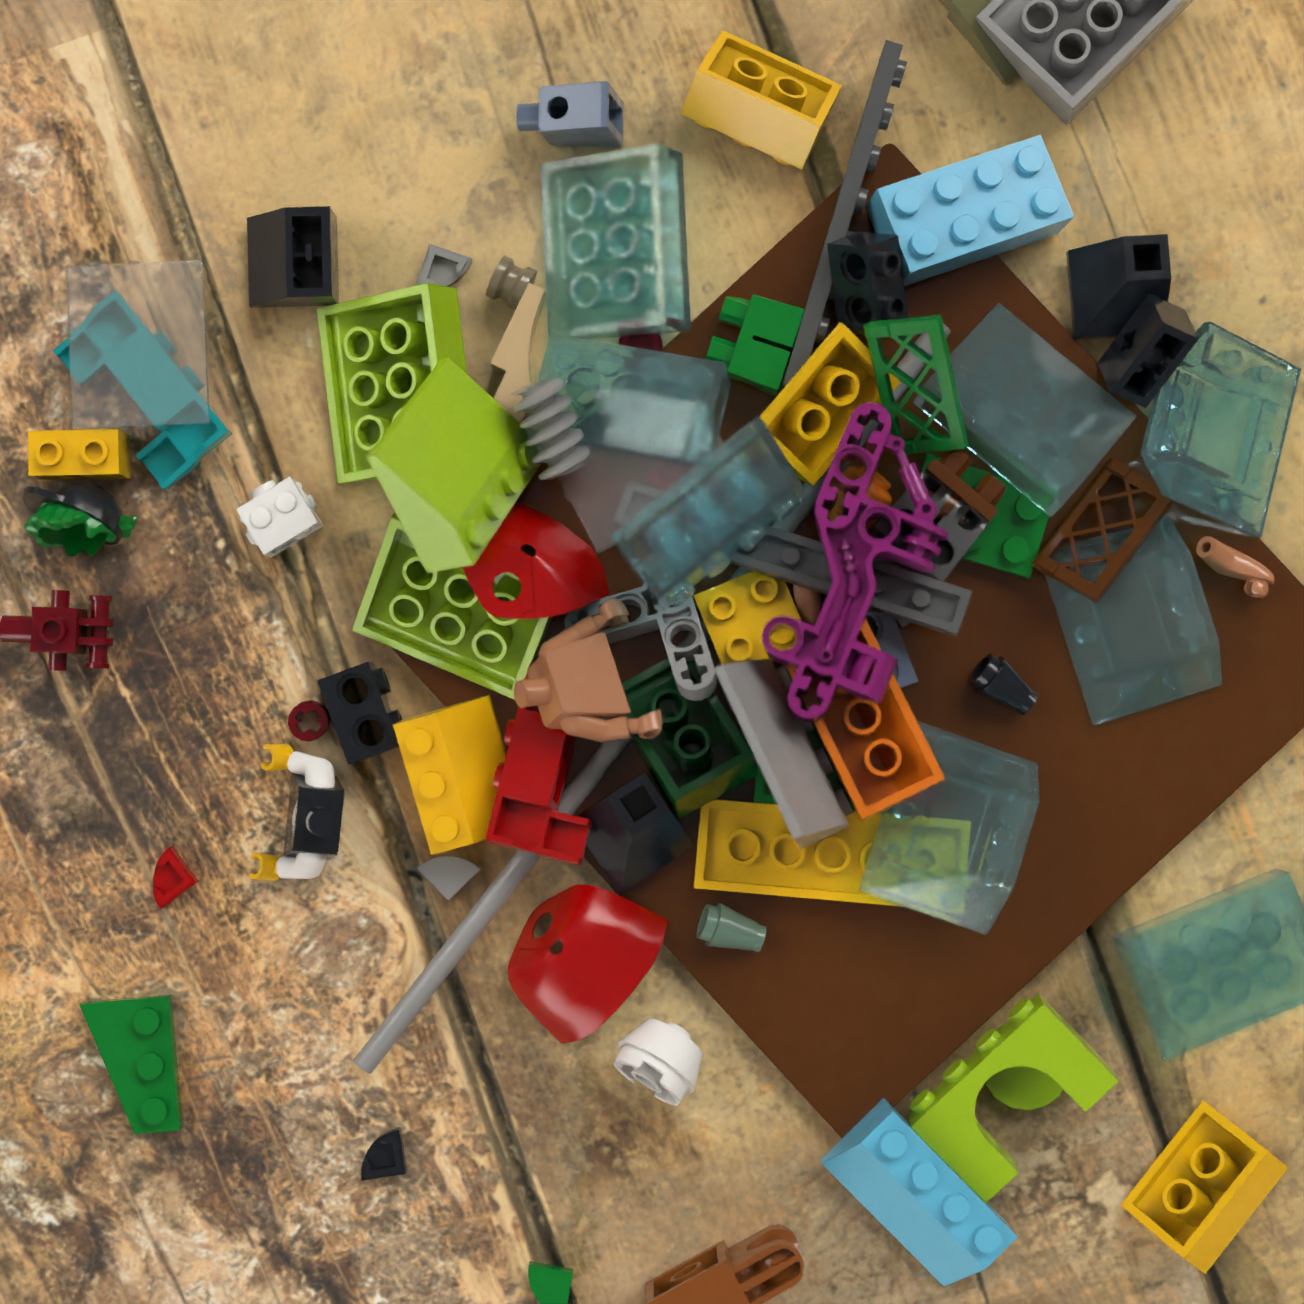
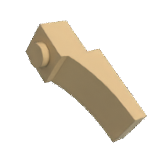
[490,283,547,423]

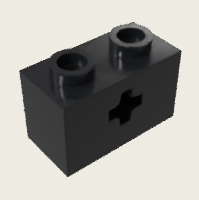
[1097,293,1199,408]

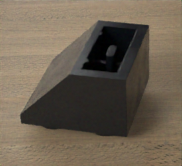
[247,206,339,308]

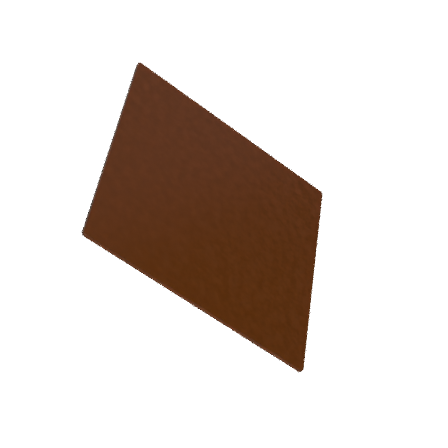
[391,143,1304,1138]

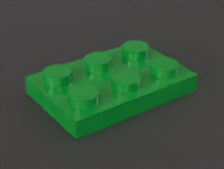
[920,453,1056,579]

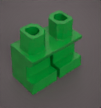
[705,294,805,396]

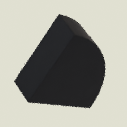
[361,1127,407,1181]

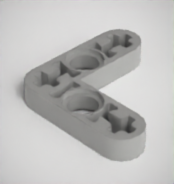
[565,578,717,701]

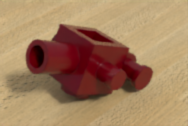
[0,590,114,671]

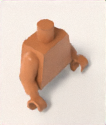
[514,599,663,742]

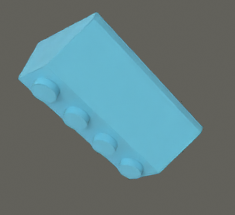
[820,1098,1018,1287]

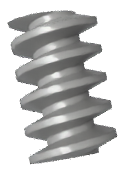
[511,377,590,480]

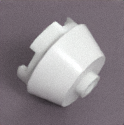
[614,1018,703,1106]

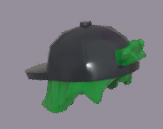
[22,482,138,557]

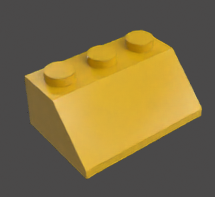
[681,30,842,170]
[750,322,901,486]
[393,695,507,855]
[1121,1100,1289,1274]

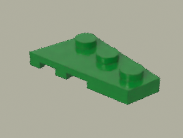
[79,994,183,1134]

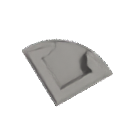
[415,244,473,287]
[417,855,481,901]

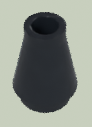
[969,653,1038,715]

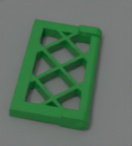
[863,315,969,455]

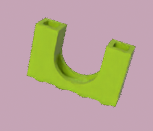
[908,993,1119,1203]

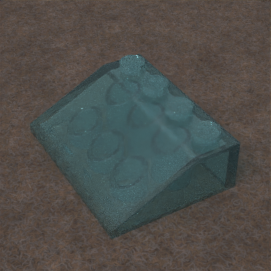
[541,143,691,341]
[913,303,1137,517]
[611,416,804,610]
[1112,868,1304,1061]

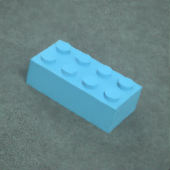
[865,135,1074,286]

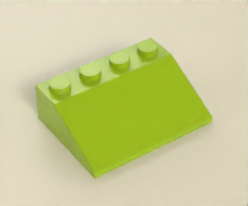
[317,283,467,484]
[366,357,541,573]
[352,512,552,700]

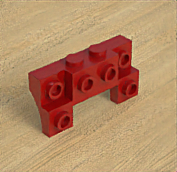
[485,664,592,866]

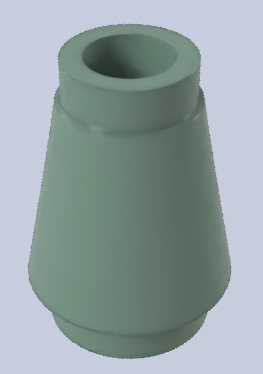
[696,903,767,952]

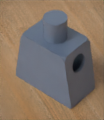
[516,81,624,147]

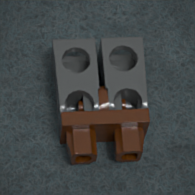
[870,449,1007,581]

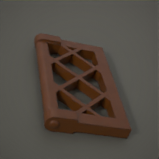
[1031,458,1176,604]

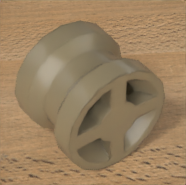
[486,255,537,310]

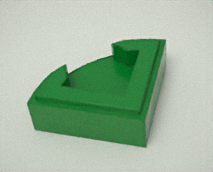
[528,1261,573,1304]

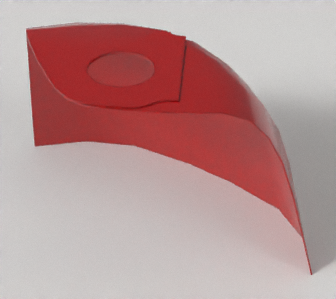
[462,502,609,619]
[508,884,668,1044]

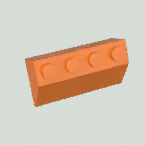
[784,619,945,822]

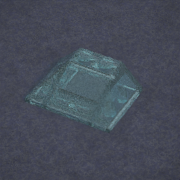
[1140,322,1301,538]
[1045,514,1222,725]
[858,721,1039,935]

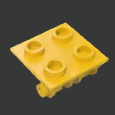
[693,571,802,665]

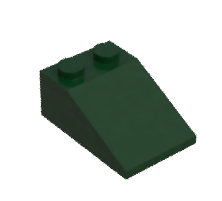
[622,658,757,820]

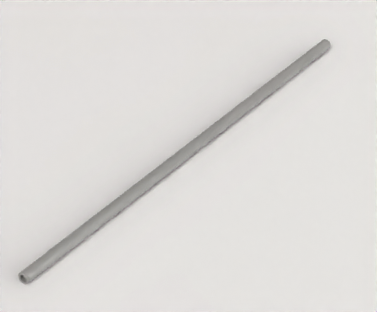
[353,324,951,1074]

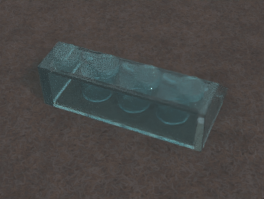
[539,333,731,466]

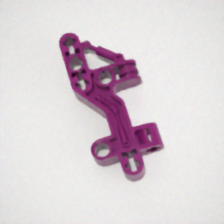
[762,402,949,723]

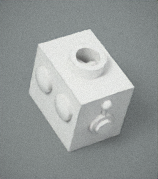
[236,477,324,558]

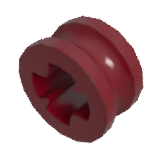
[288,700,330,742]

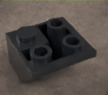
[1066,234,1172,340]
[576,770,694,895]

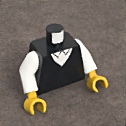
[249,744,344,882]

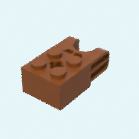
[645,1225,804,1304]

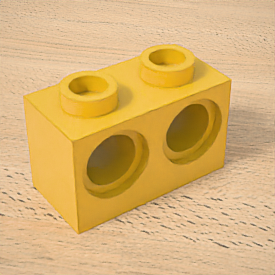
[28,429,131,481]

